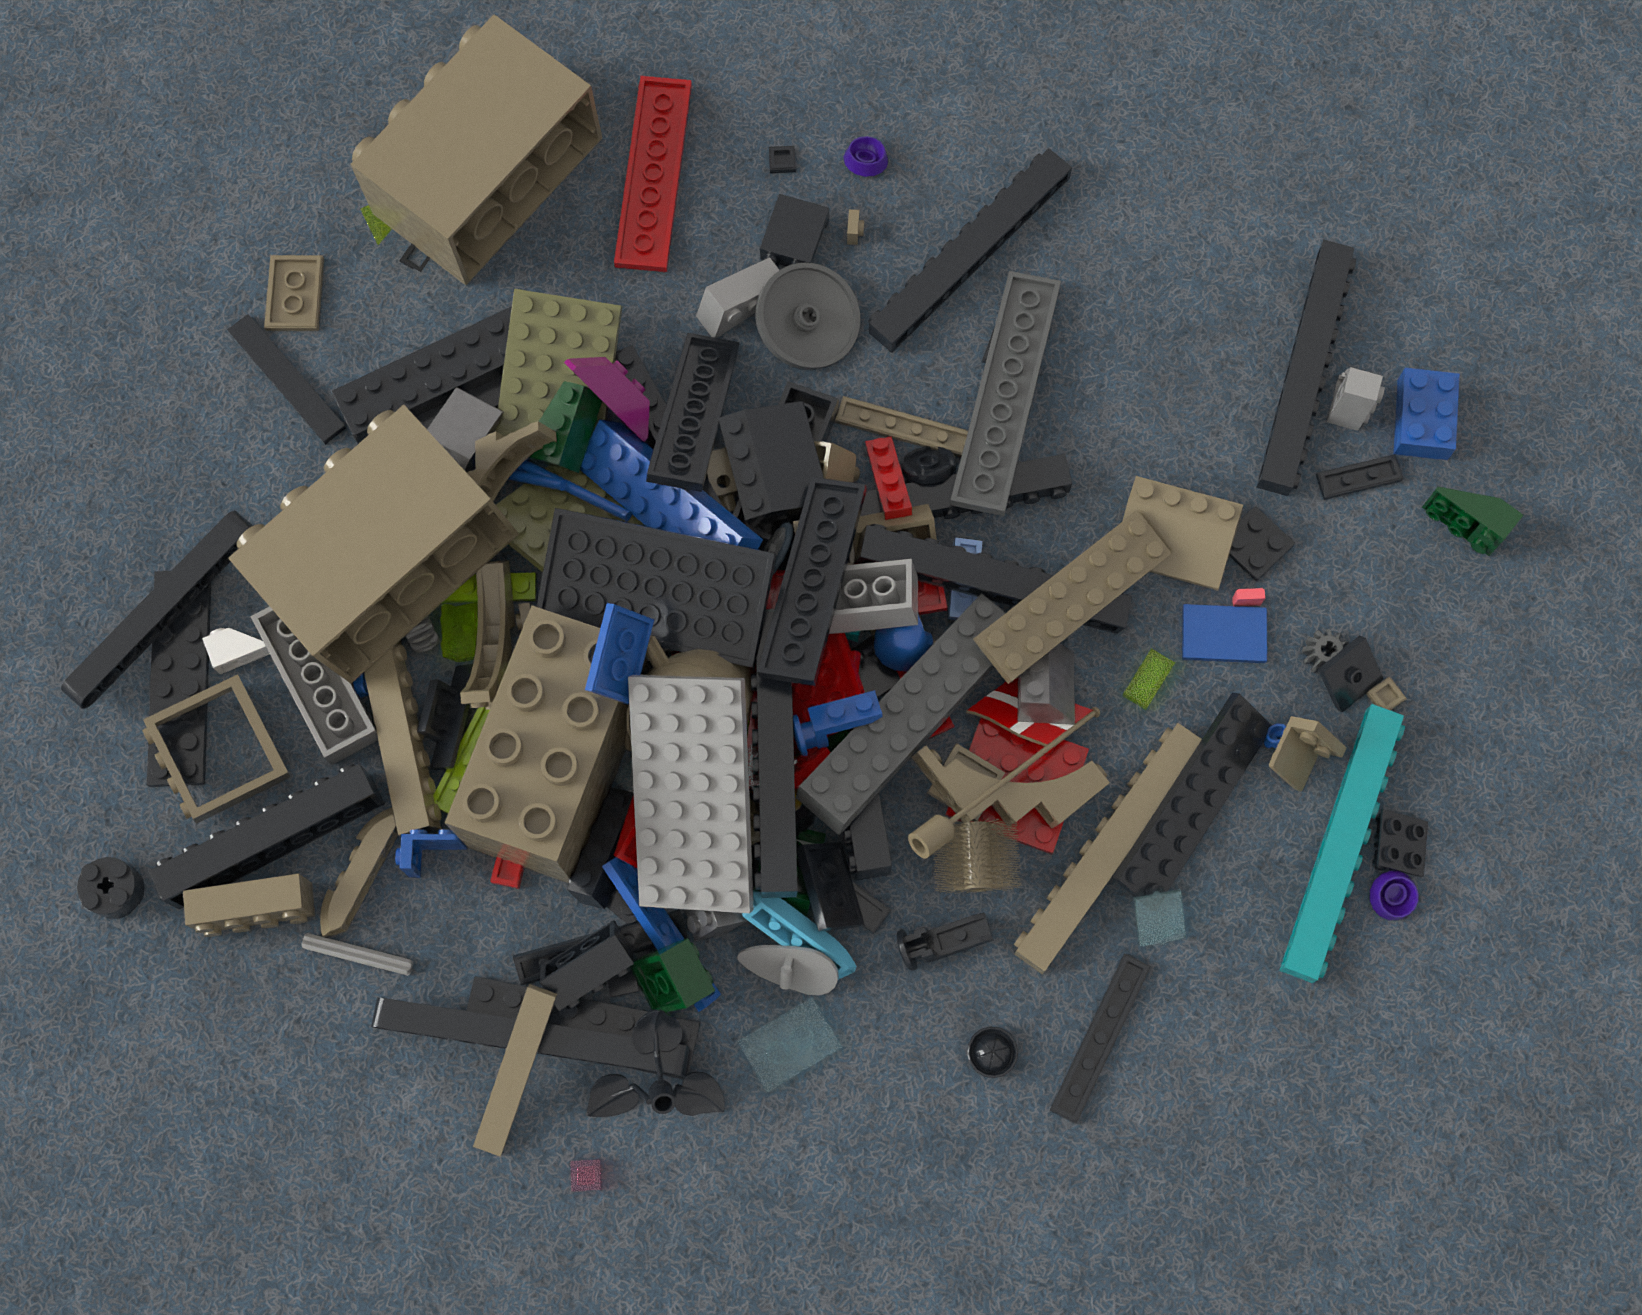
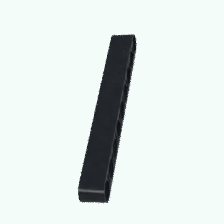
[61,510,253,709]

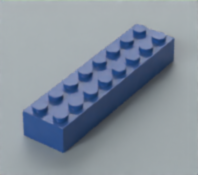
[580,420,763,549]

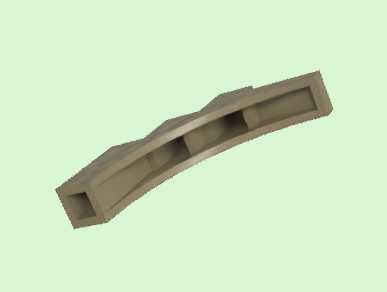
[460,560,516,710]

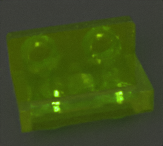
[440,602,478,662]

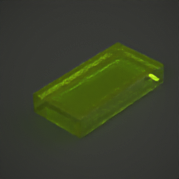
[1122,648,1175,710]

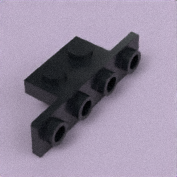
[417,664,473,770]

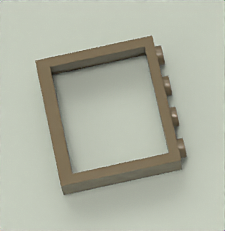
[142,674,290,824]

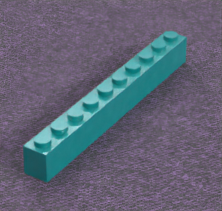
[1279,704,1405,983]

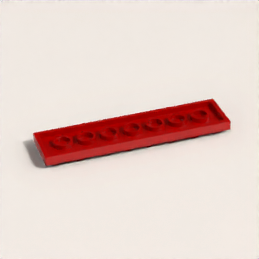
[614,76,692,272]

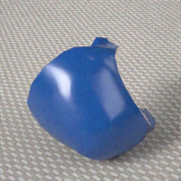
[874,614,933,672]

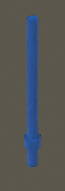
[516,458,632,522]

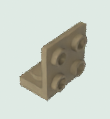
[1269,716,1347,791]

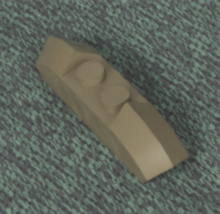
[320,807,398,937]

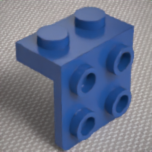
[395,829,467,878]

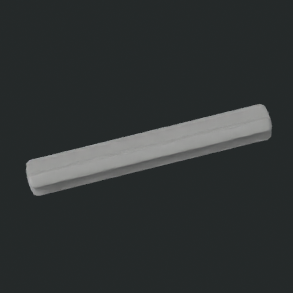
[302,933,413,975]

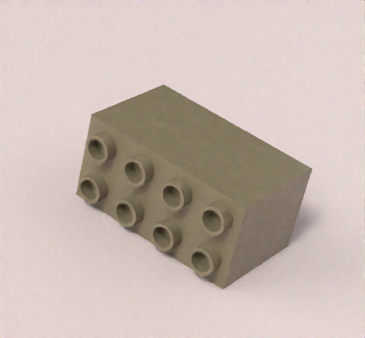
[350,14,602,285]
[228,405,519,684]
[445,606,650,883]

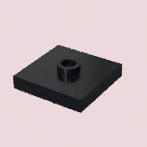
[1318,635,1384,712]

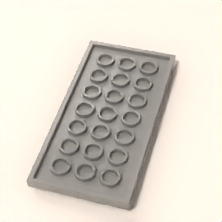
[628,675,754,913]

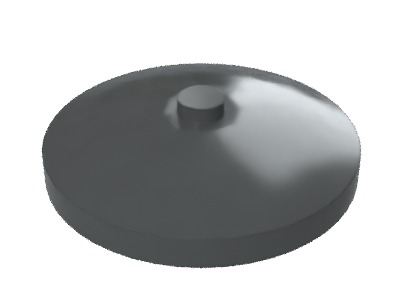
[755,263,860,370]

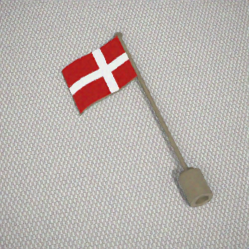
[908,678,1100,859]

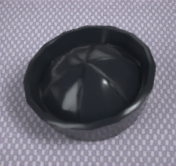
[967,1026,1018,1078]

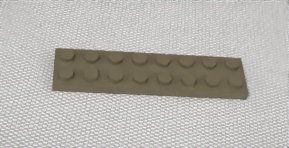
[973,510,1172,684]

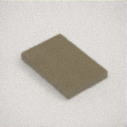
[264,255,324,331]

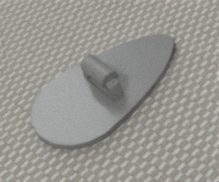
[737,945,839,996]

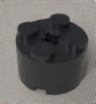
[77,857,145,919]

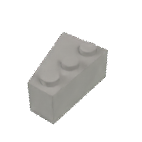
[696,257,779,338]
[1327,367,1385,431]

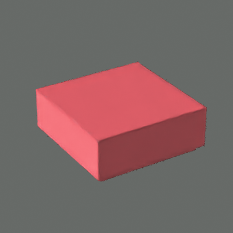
[1232,588,1265,607]

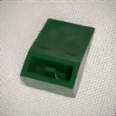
[1422,487,1523,556]

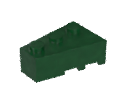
[528,381,602,473]

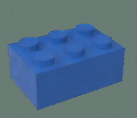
[1393,368,1460,460]

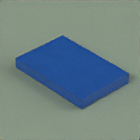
[585,603,654,704]
[1182,604,1267,663]

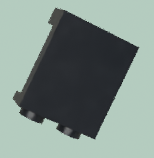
[760,194,830,266]

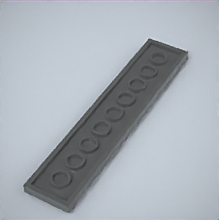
[950,271,1061,516]

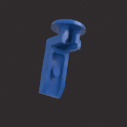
[793,690,883,756]

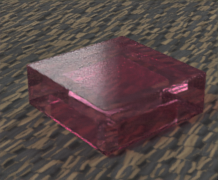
[570,1159,602,1192]

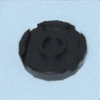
[901,446,956,484]

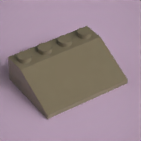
[1122,476,1243,591]

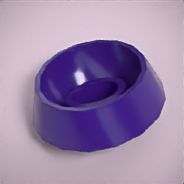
[843,136,889,177]
[1370,871,1419,920]

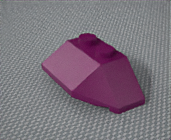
[564,357,650,442]

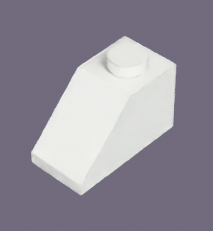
[202,628,270,674]

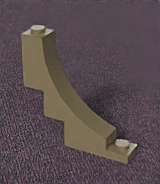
[911,746,1110,828]

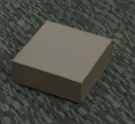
[1366,677,1407,711]

